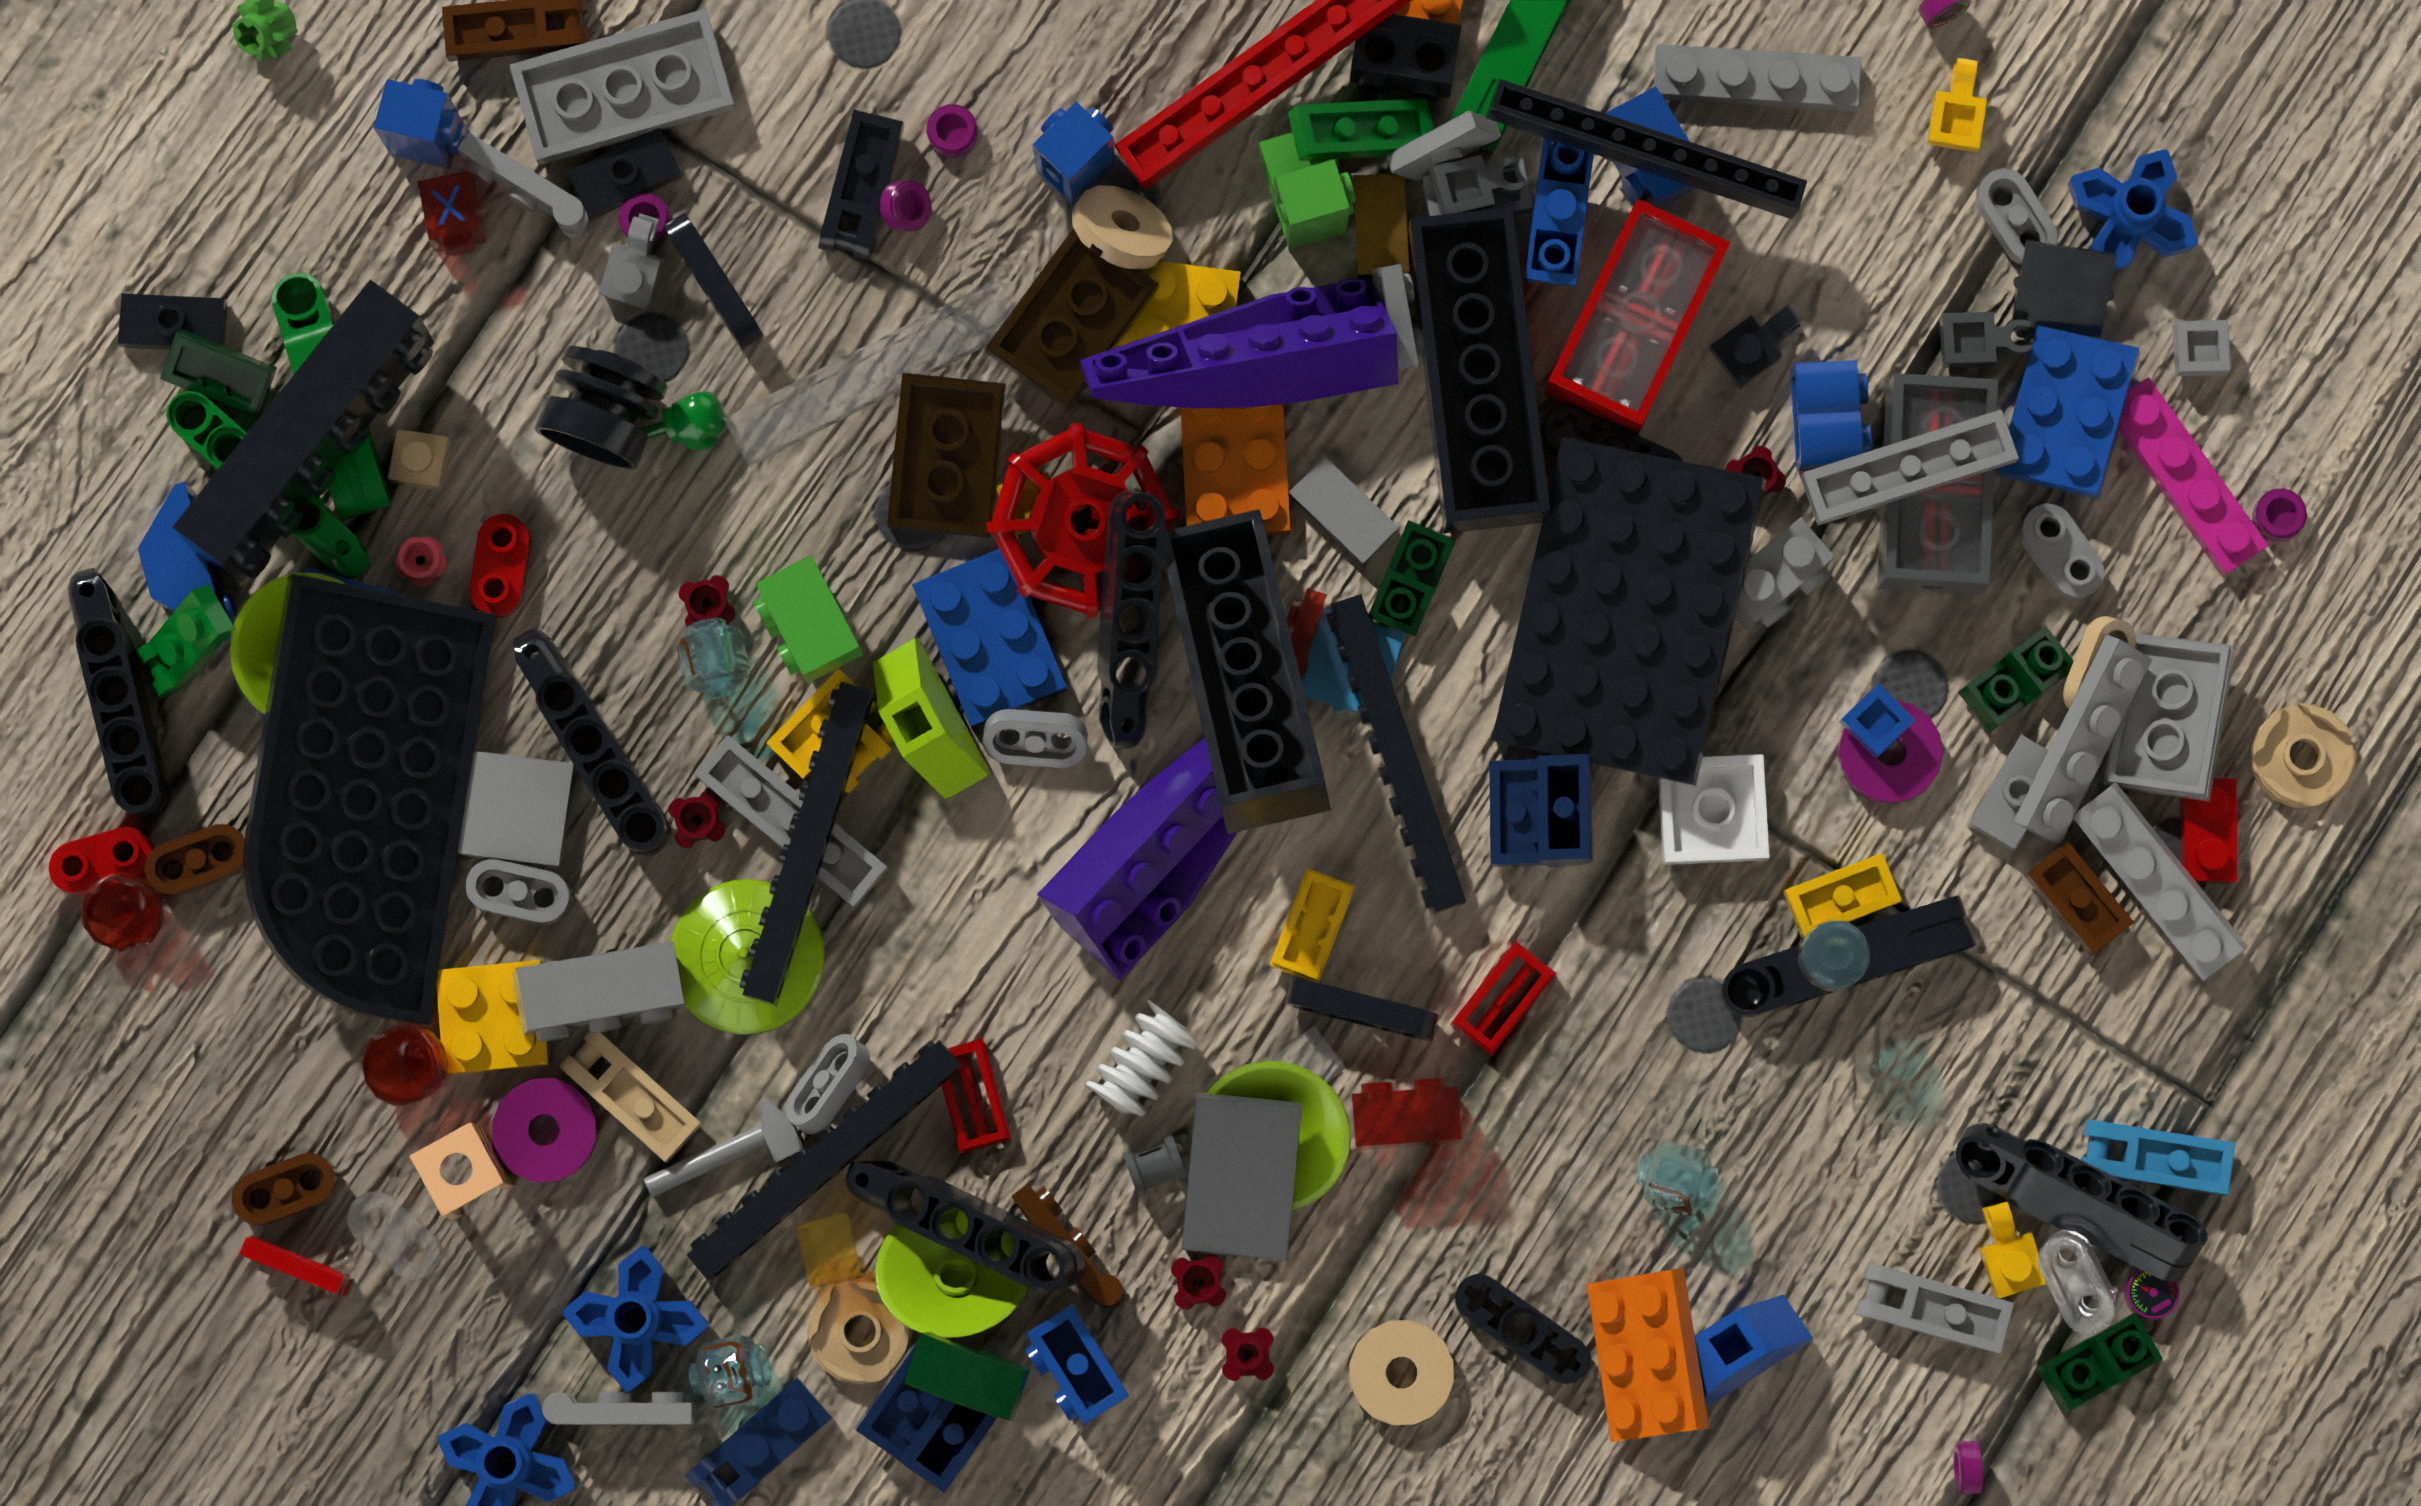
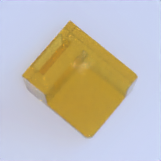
[796,1213,865,1289]

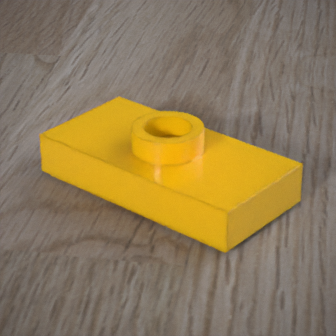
[1269,868,1356,983]

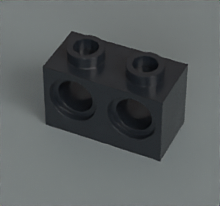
[1349,14,1462,102]

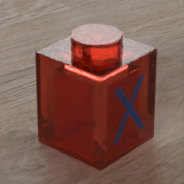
[417,171,487,256]

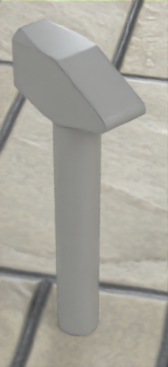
[644,1098,804,1197]

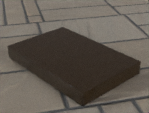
[985,228,1159,411]
[887,373,1006,538]

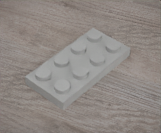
[509,9,736,165]

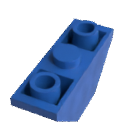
[1524,137,1594,288]
[138,482,238,641]
[1695,1295,1813,1407]

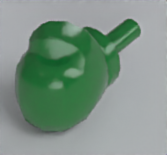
[640,391,726,451]

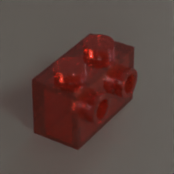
[1350,1078,1462,1151]

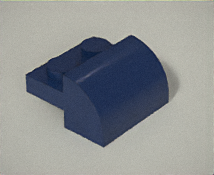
[1489,754,1593,868]
[854,1340,998,1493]

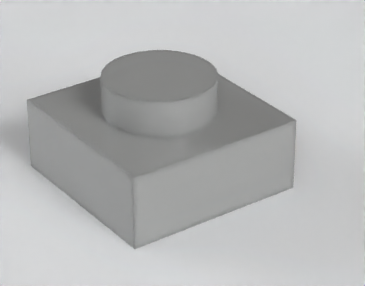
[2173,320,2231,376]

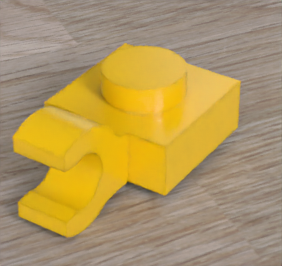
[1926,58,1987,153]
[1978,1202,2048,1299]

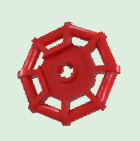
[986,423,1179,619]

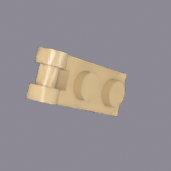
[558,1032,702,1163]

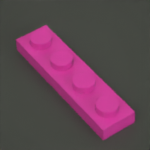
[2119,377,2269,577]

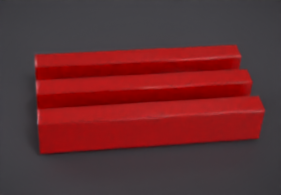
[1450,941,1557,1056]
[941,1038,1012,1155]
[239,1236,353,1296]

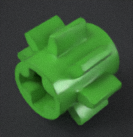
[232,0,298,62]

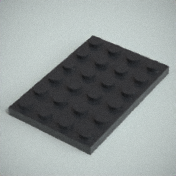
[1492,437,1766,786]

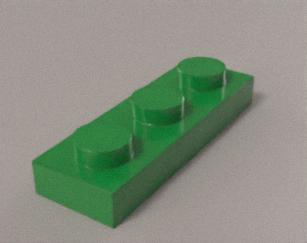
[1288,99,1434,161]

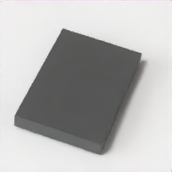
[1182,1092,1302,1260]

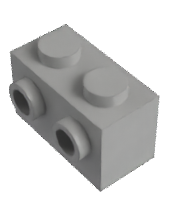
[1735,517,1835,633]

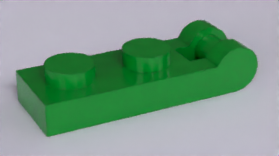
[133,584,235,700]

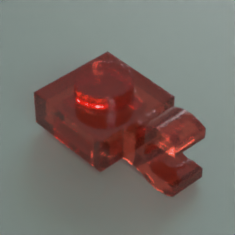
[1286,588,1328,679]

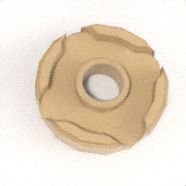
[1072,185,1173,269]
[2250,704,2356,808]
[807,1278,914,1385]
[1349,1320,1454,1426]

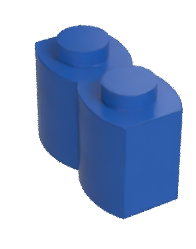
[1790,360,1872,472]

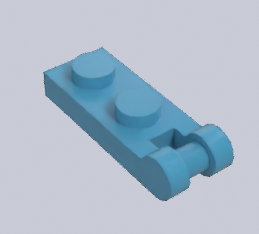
[2081,1120,2235,1196]

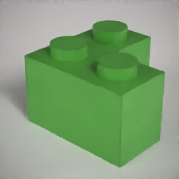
[1259,132,1356,251]
[753,555,863,684]

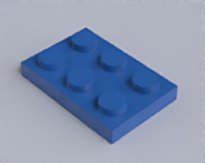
[1997,325,2140,499]
[912,549,1067,729]

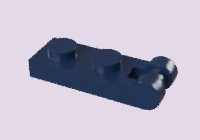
[685,1378,833,1506]

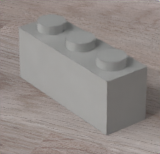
[512,942,684,1042]

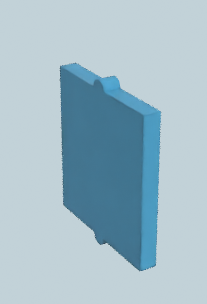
[1301,608,1405,713]

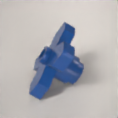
[2068,149,2198,273]
[563,1246,710,1392]
[438,1393,577,1506]

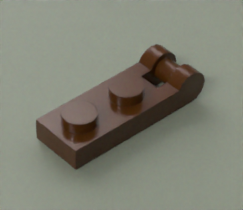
[442,0,590,62]
[1011,1183,1123,1308]

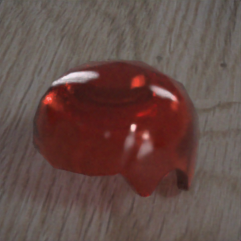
[80,872,164,952]
[361,1023,448,1106]

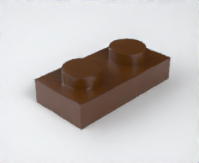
[2024,841,2134,957]

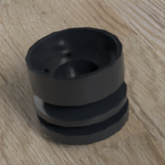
[534,345,668,470]

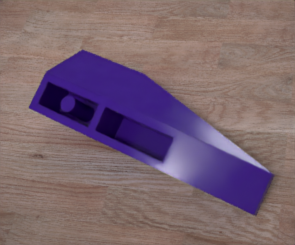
[1081,277,1398,408]
[1037,739,1238,981]

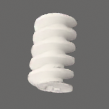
[1085,1000,1198,1117]

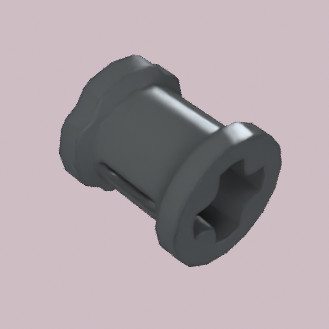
[1123,1135,1188,1198]

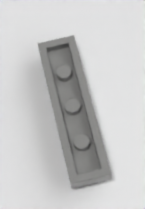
[1653,44,1861,112]
[1801,409,2019,526]
[2013,635,2152,846]
[694,735,888,909]
[2073,782,2248,981]

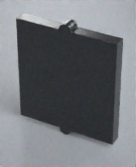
[2011,240,2117,337]

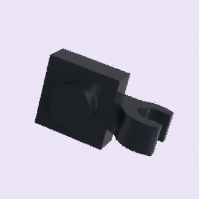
[1709,304,1803,389]

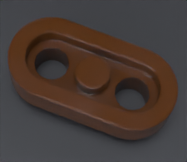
[144,824,245,896]
[232,1153,338,1226]

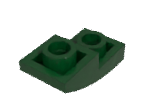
[1368,520,1457,637]
[1958,626,2073,733]
[2036,1312,2163,1414]
[904,1332,1030,1421]

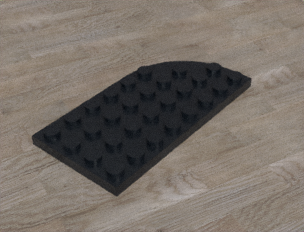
[243,574,496,1025]

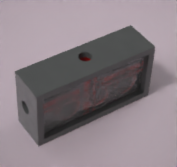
[1877,373,1998,595]

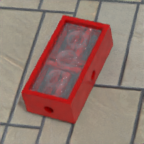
[1544,198,1731,435]

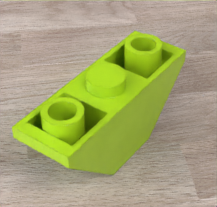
[872,637,991,799]

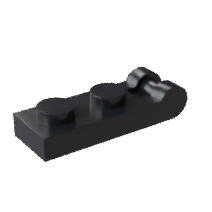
[818,109,905,261]

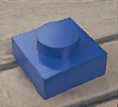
[1839,683,1915,759]

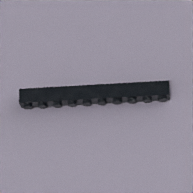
[1486,79,1807,219]
[1326,594,1466,915]
[740,681,875,1007]
[686,1040,964,1280]

